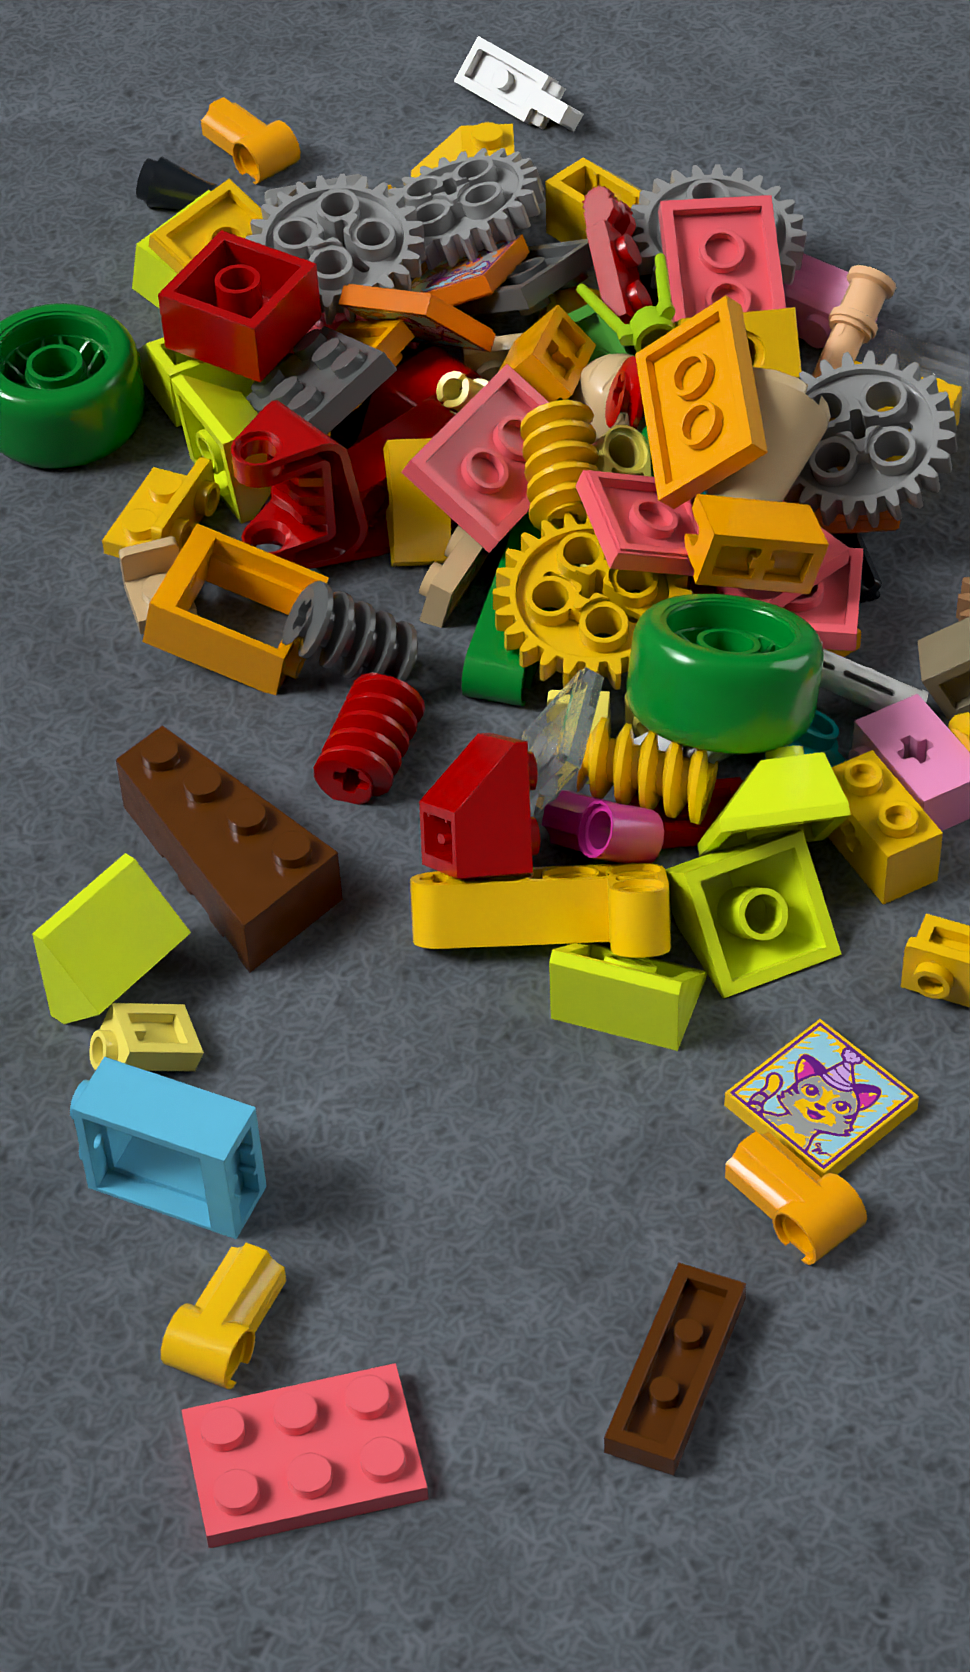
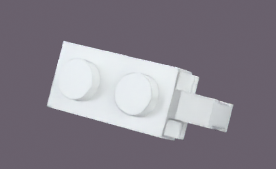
[454,36,584,132]

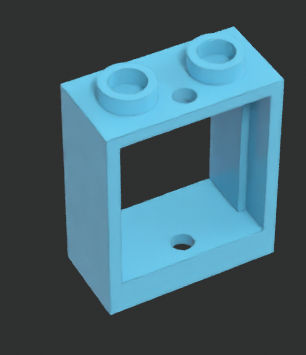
[70,1057,267,1239]

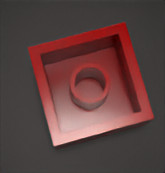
[158,230,322,383]

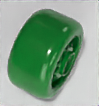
[0,303,145,469]
[627,594,824,754]

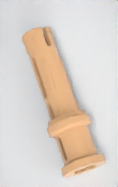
[812,265,896,378]

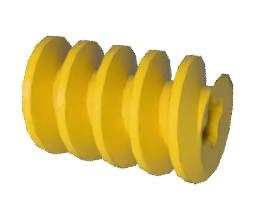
[520,399,600,531]
[576,717,718,825]

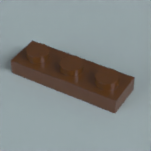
[604,1262,746,1476]

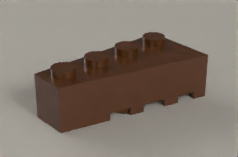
[116,725,343,973]

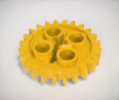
[493,512,692,691]

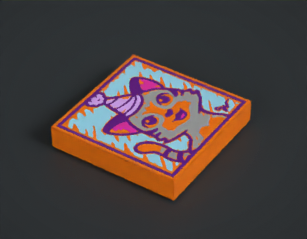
[411,234,530,306]
[338,284,496,352]

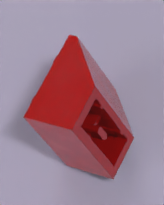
[419,733,540,879]

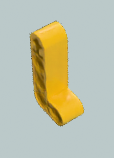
[410,863,671,958]

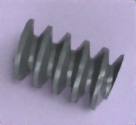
[282,581,418,682]

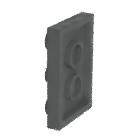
[453,239,593,319]
[246,326,397,435]

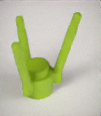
[576,253,676,353]

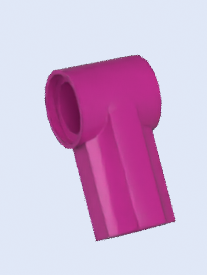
[541,790,664,864]

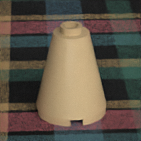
[706,367,831,502]

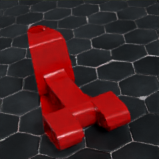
[231,346,482,569]

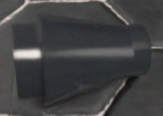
[136,157,218,210]

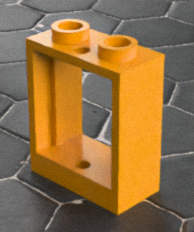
[143,523,329,695]

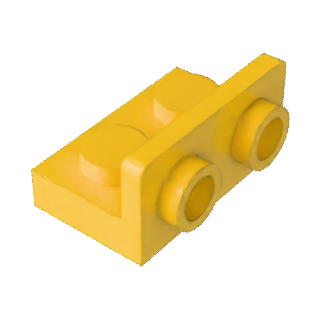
[102,457,220,558]

